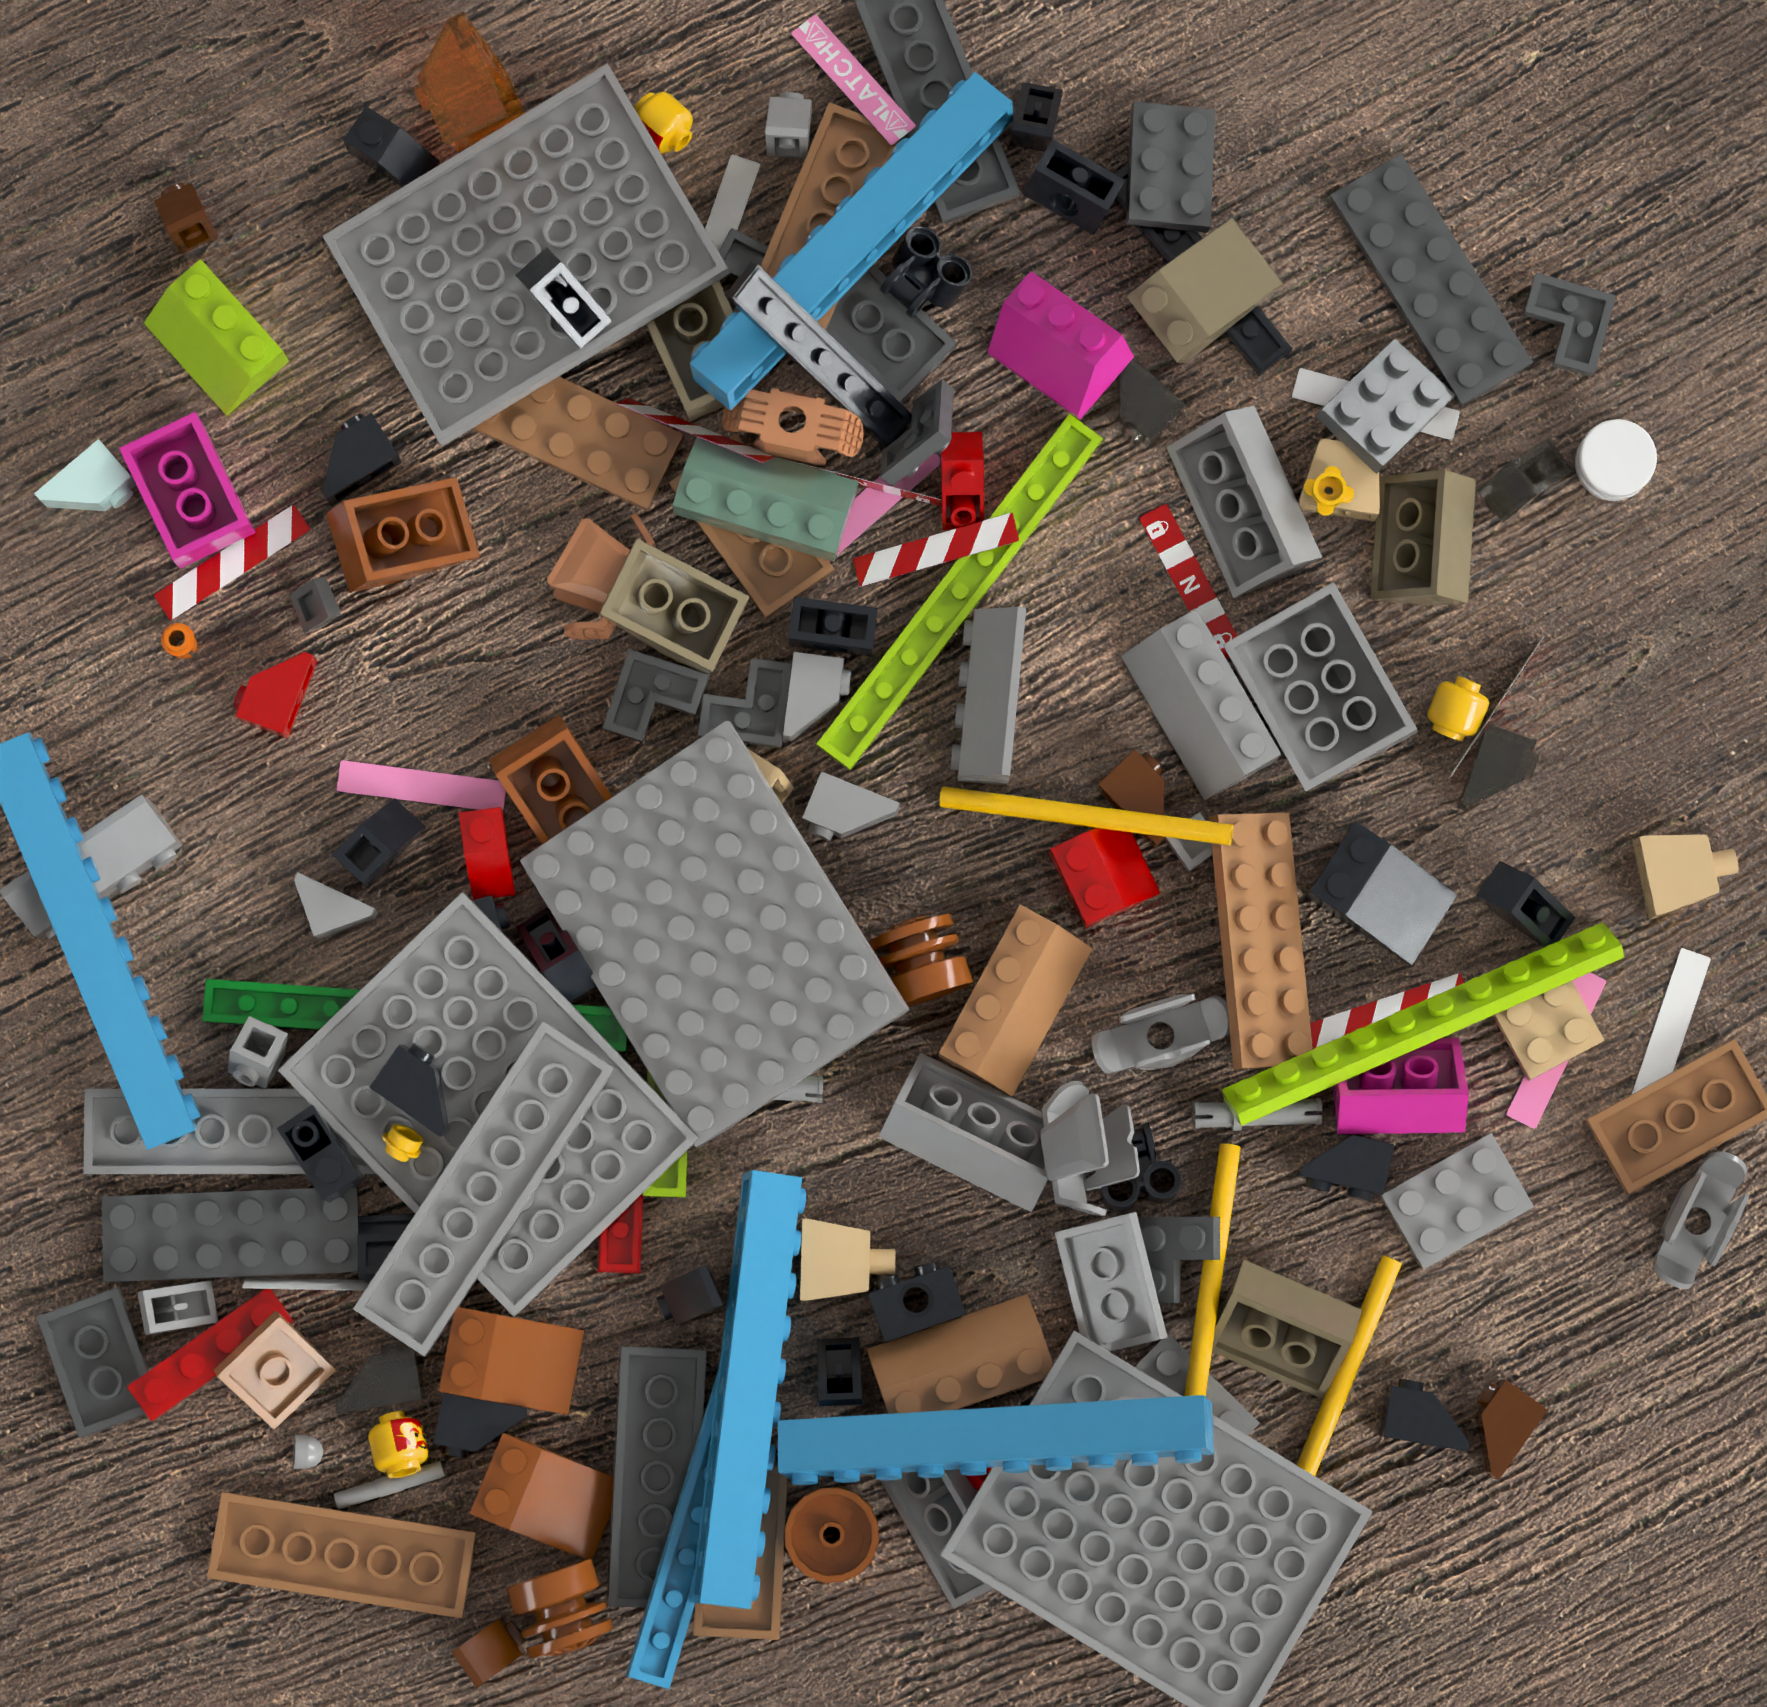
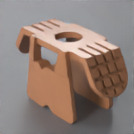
[722,388,863,466]
[547,513,656,640]

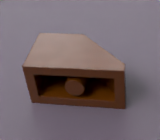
[154,183,219,254]
[1096,749,1164,849]
[1476,1379,1548,1480]
[452,1617,526,1688]

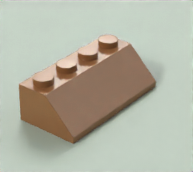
[938,904,1093,1097]
[866,1294,1053,1414]

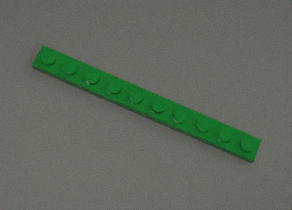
[202,979,628,1052]

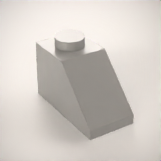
[765,92,812,159]
[783,652,851,742]
[802,771,900,841]

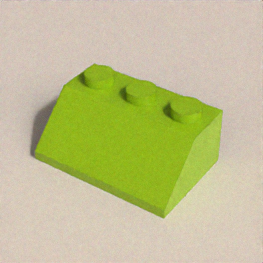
[144,259,289,416]

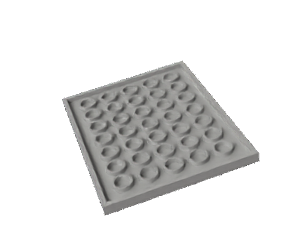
[323,63,731,446]
[520,721,910,1148]
[278,892,699,1317]
[940,1331,1373,1707]

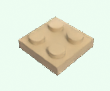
[1493,981,1605,1081]

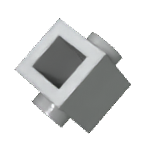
[228,1016,288,1089]

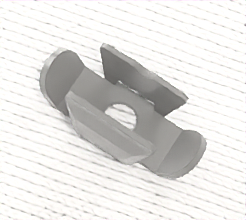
[1092,994,1230,1074]
[1040,1081,1140,1217]
[1653,1151,1749,1289]

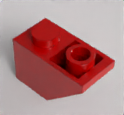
[940,432,984,530]

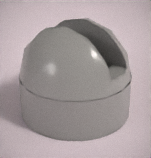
[293,1434,324,1469]

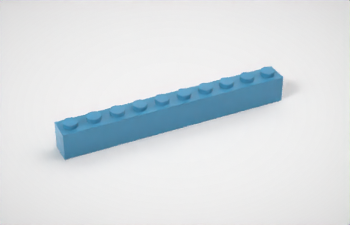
[690,72,1014,411]
[0,731,201,1150]
[691,1170,806,1609]
[778,1395,1214,1485]

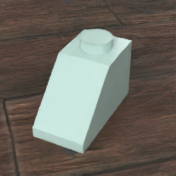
[34,439,136,511]

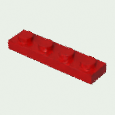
[127,1289,293,1423]

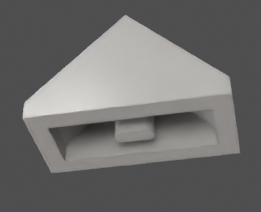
[294,872,378,940]
[138,1280,219,1335]

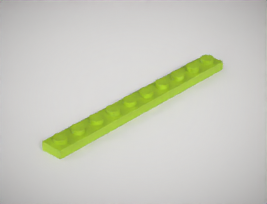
[816,414,1103,771]
[1222,922,1624,1126]

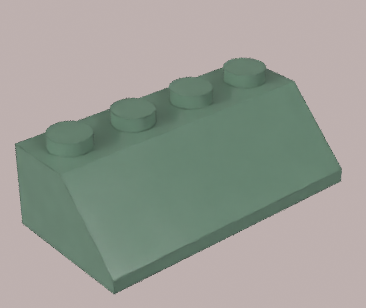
[672,437,859,562]

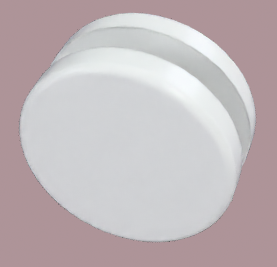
[1575,419,1657,501]

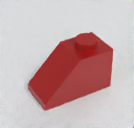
[233,652,318,739]
[458,807,516,900]

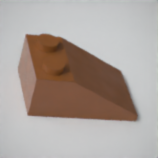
[326,477,480,593]
[489,714,613,845]
[439,1307,585,1415]
[469,1432,613,1560]

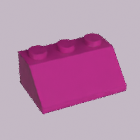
[988,271,1134,420]
[1332,1038,1469,1134]

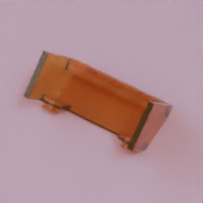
[414,11,525,153]

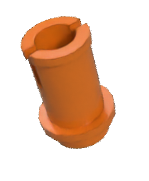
[161,623,198,659]

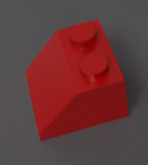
[1049,828,1161,930]

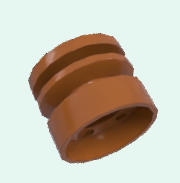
[867,914,973,1007]
[506,1558,615,1659]

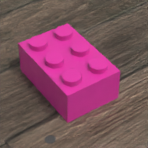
[119,412,256,569]

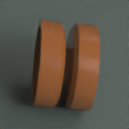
[785,1486,879,1583]

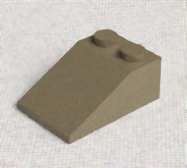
[1126,218,1284,363]
[599,539,750,674]

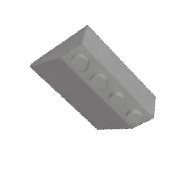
[1223,582,1418,792]

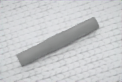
[334,1460,446,1510]

